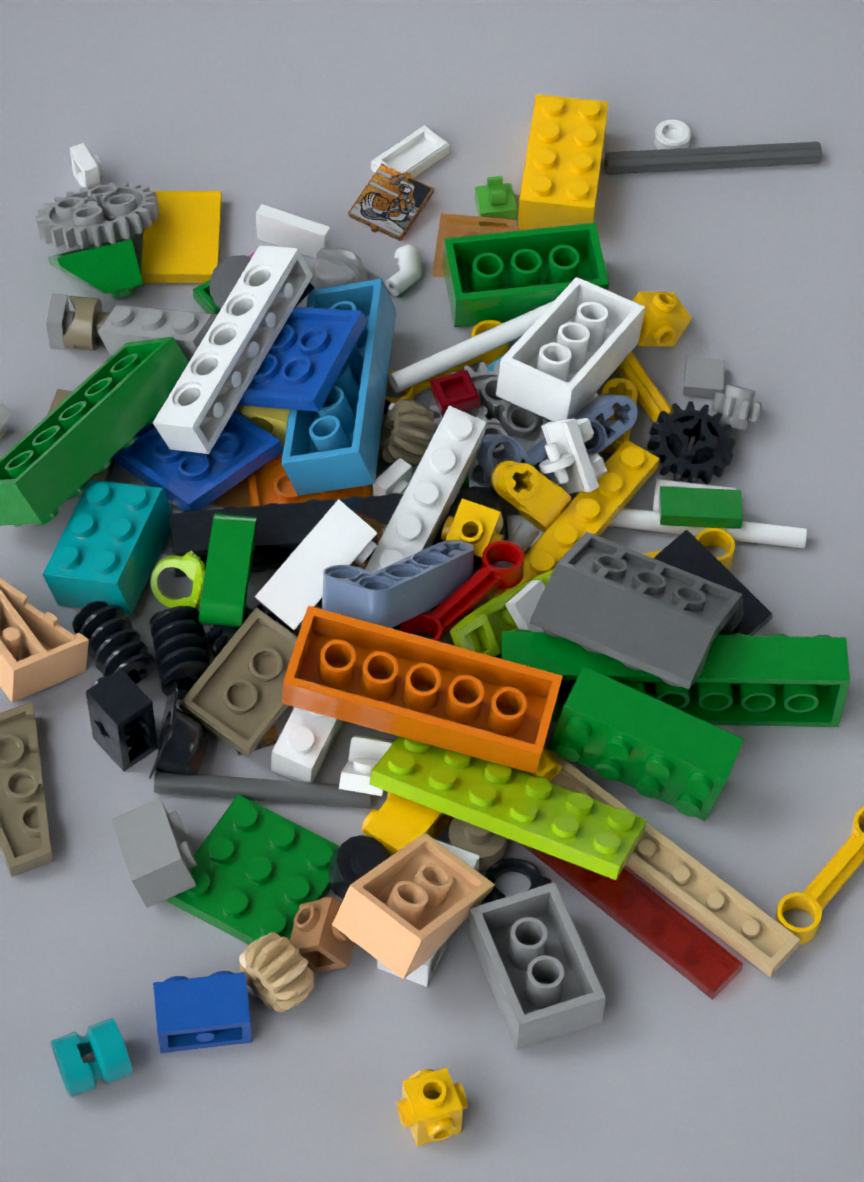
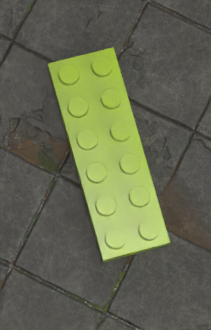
[369,736,647,880]

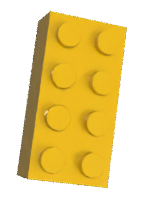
[517,94,609,231]

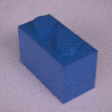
[153,971,252,1053]

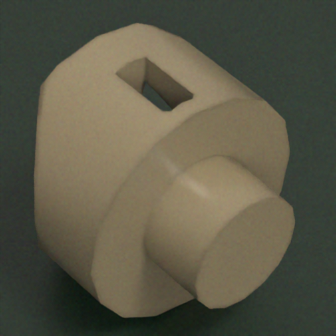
[62,296,110,351]
[448,818,507,873]

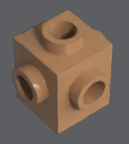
[289,897,356,973]

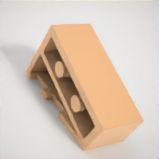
[0,578,89,703]

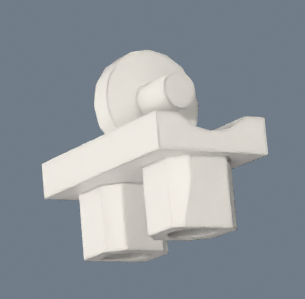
[539,418,607,494]

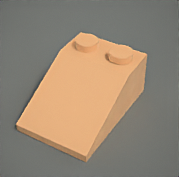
[332,833,495,979]

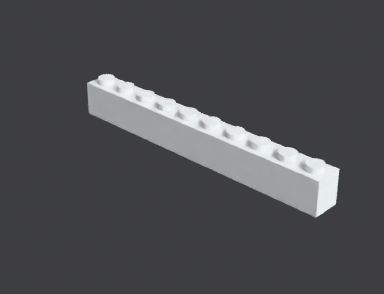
[271,406,486,783]

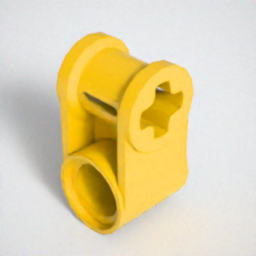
[491,461,571,531]

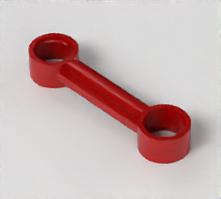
[399,541,524,643]

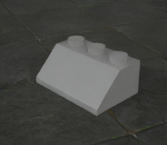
[98,305,218,362]

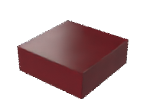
[429,370,481,418]

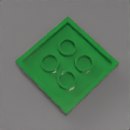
[167,794,339,945]

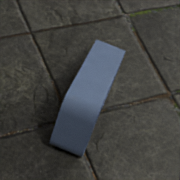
[476,394,638,485]
[322,540,474,628]

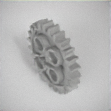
[35,182,160,249]
[429,362,552,482]

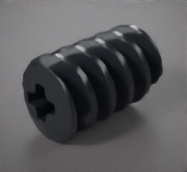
[72,601,156,685]
[149,606,210,700]

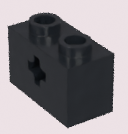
[86,668,158,772]

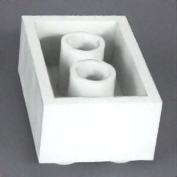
[254,499,377,630]

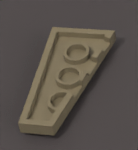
[0,701,53,877]

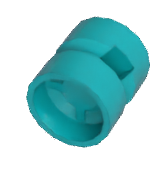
[50,1017,133,1098]

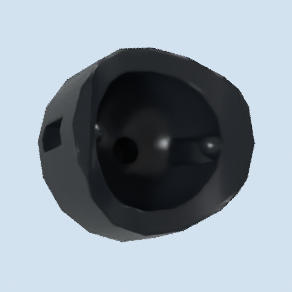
[329,835,390,899]

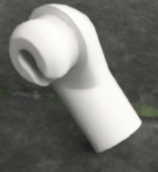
[385,245,422,296]

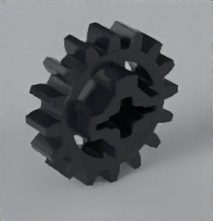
[647,401,736,485]

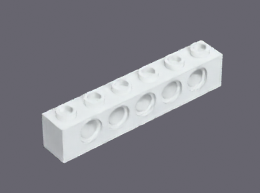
[153,245,313,454]

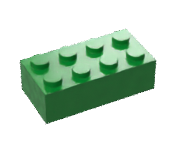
[443,223,609,328]
[547,665,744,821]

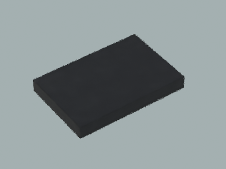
[654,529,772,636]

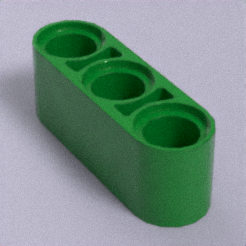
[199,513,257,627]

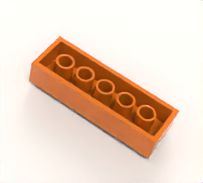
[282,605,563,774]

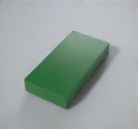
[659,486,743,529]

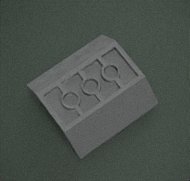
[529,532,744,689]

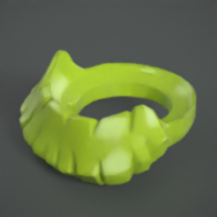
[150,551,205,609]

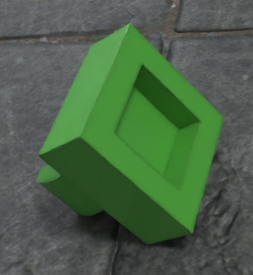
[474,176,518,224]

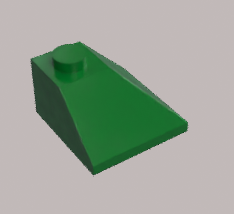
[48,238,143,299]

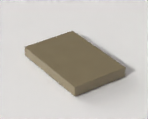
[179,607,298,758]

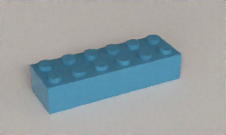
[281,278,397,496]

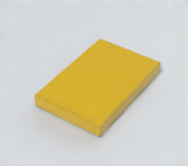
[141,191,222,283]

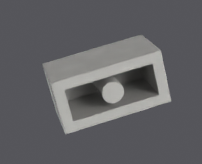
[111,798,197,908]

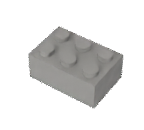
[469,882,606,1050]

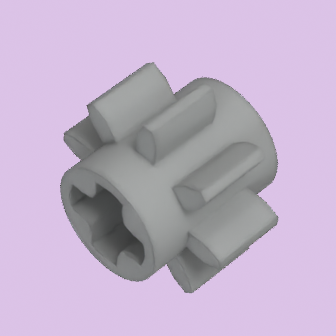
[712,384,762,430]

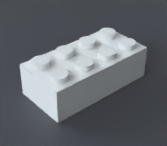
[496,277,645,421]

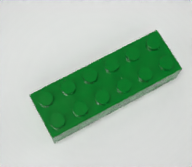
[0,337,189,527]

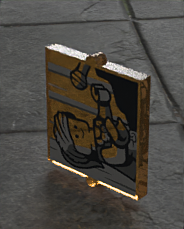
[348,163,434,242]

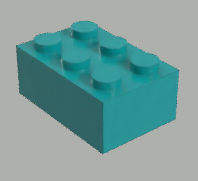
[42,480,173,615]

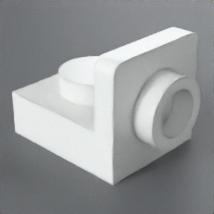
[339,735,393,796]

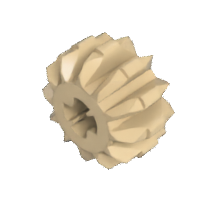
[239,932,314,1013]

